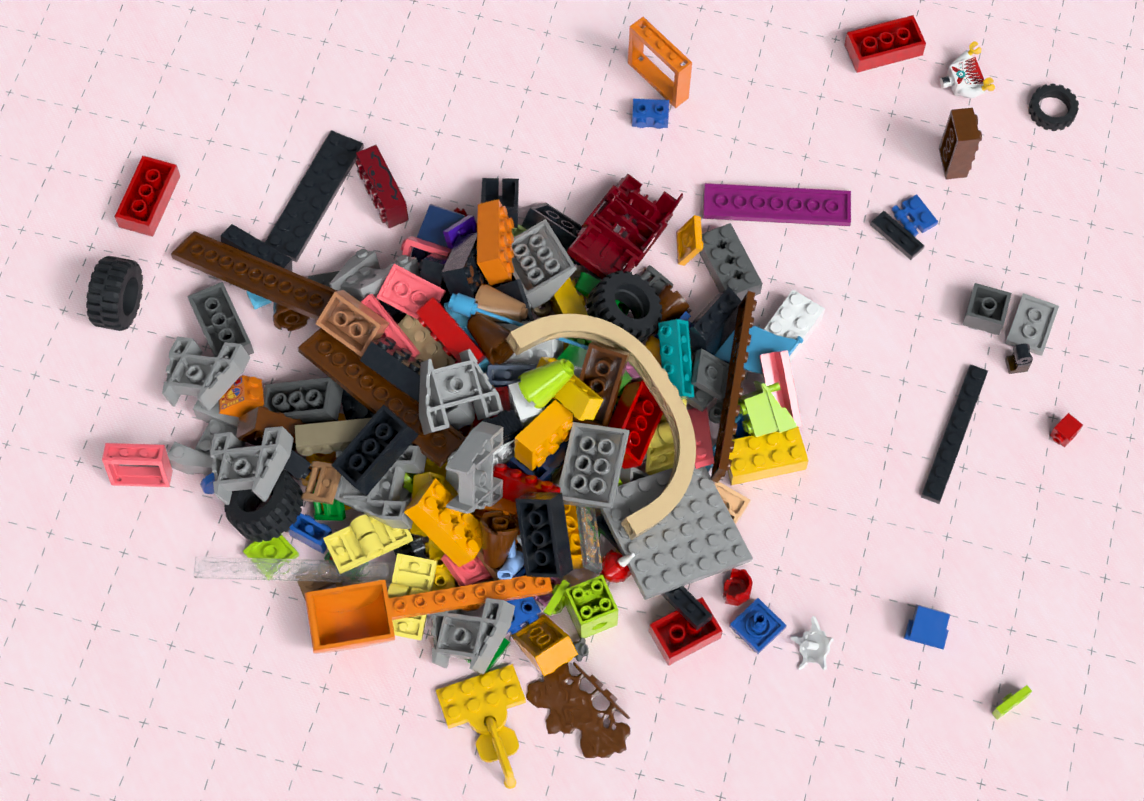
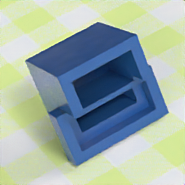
[904,604,950,650]

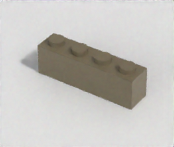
[295,418,371,456]

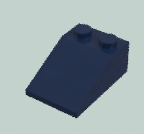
[411,204,465,263]

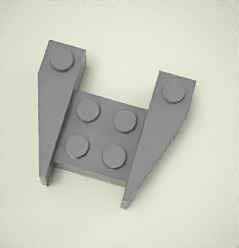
[329,249,420,302]
[162,337,250,411]
[419,349,503,435]
[168,400,246,476]
[446,421,503,514]
[210,426,294,505]
[430,598,515,674]

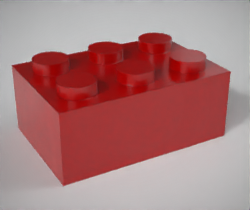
[649,597,723,666]

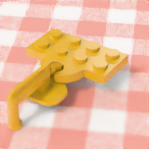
[436,664,526,789]

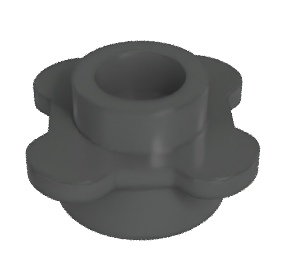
[573,638,588,662]

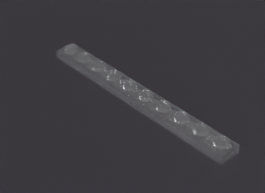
[193,557,395,583]

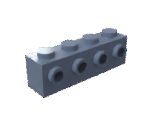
[488,362,538,387]

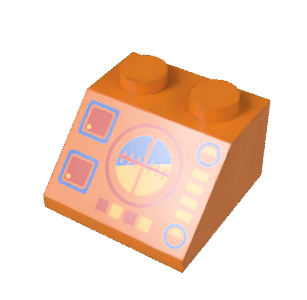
[219,375,264,417]

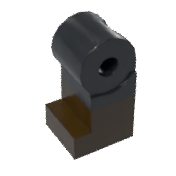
[1005,343,1033,374]

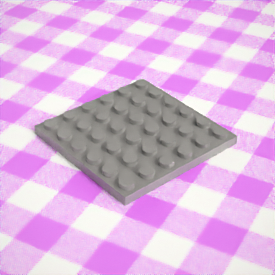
[600,466,753,600]

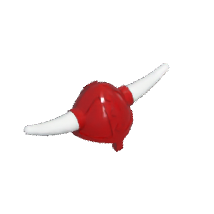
[598,549,635,583]

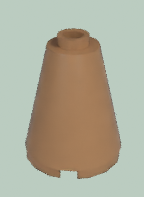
[472,284,528,323]

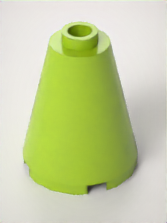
[518,359,574,409]

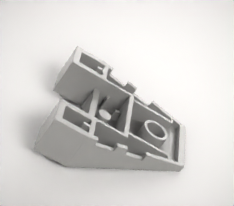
[334,446,427,529]

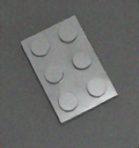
[1006,293,1059,356]

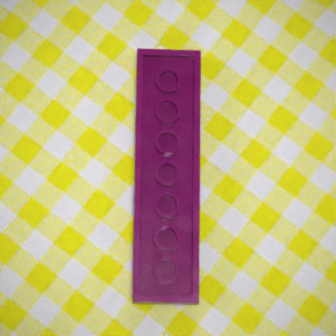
[703,183,851,226]

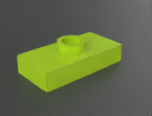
[992,685,1032,720]

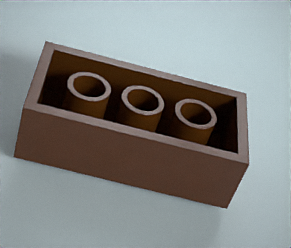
[939,107,982,180]
[569,341,631,427]

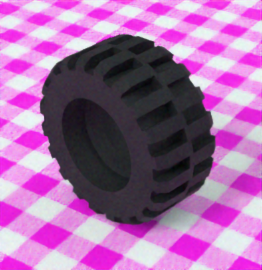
[86,256,143,331]
[586,271,662,343]
[224,468,304,542]

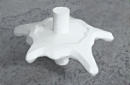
[791,616,834,670]

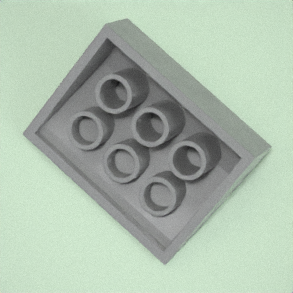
[512,219,576,309]
[559,422,629,509]

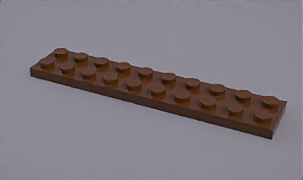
[171,231,337,320]
[711,291,757,483]
[298,328,466,468]

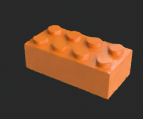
[477,199,514,286]

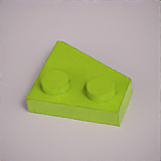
[543,579,571,616]

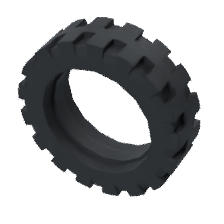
[1028,83,1079,131]

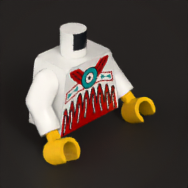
[940,41,995,99]

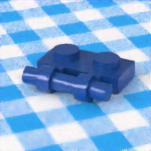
[891,194,938,237]

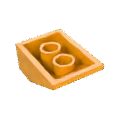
[511,614,578,676]

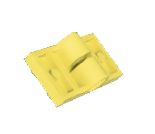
[645,399,687,476]
[323,515,413,574]
[388,553,438,640]

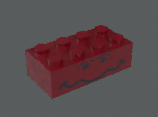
[355,145,409,228]

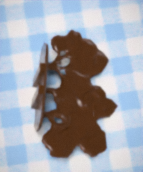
[526,662,630,758]

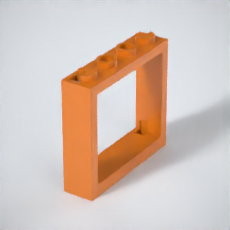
[628,17,692,108]

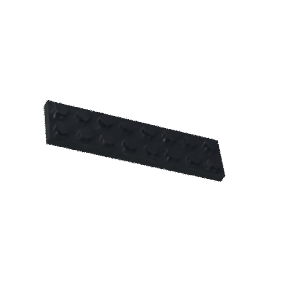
[265,130,364,262]

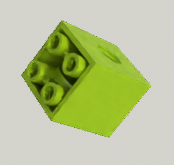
[565,574,619,638]

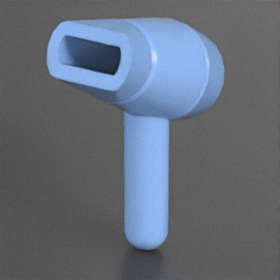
[497,540,524,580]

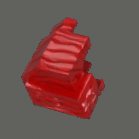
[723,568,753,606]

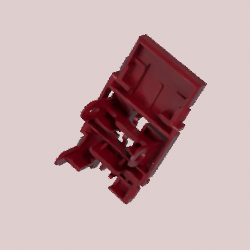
[567,173,683,279]

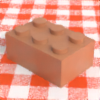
[315,290,389,357]

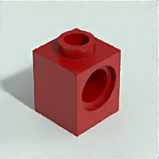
[1050,413,1083,448]

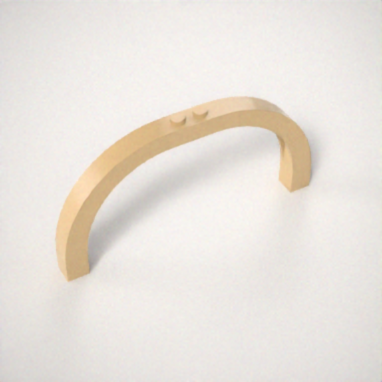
[506,314,696,540]

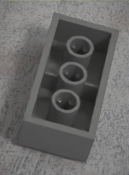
[699,223,763,301]
[187,282,254,357]
[263,377,343,424]

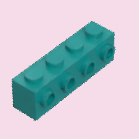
[658,319,694,400]

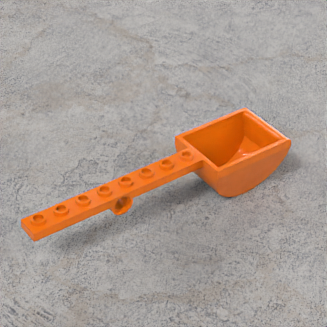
[305,576,552,654]

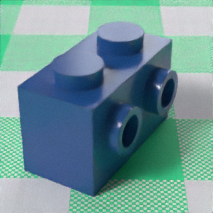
[632,99,669,129]
[288,513,333,554]
[506,597,541,635]

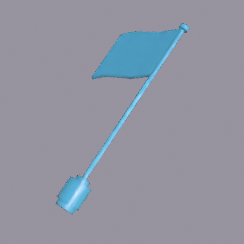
[705,326,804,472]

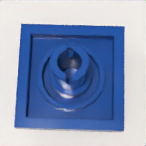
[729,598,787,654]

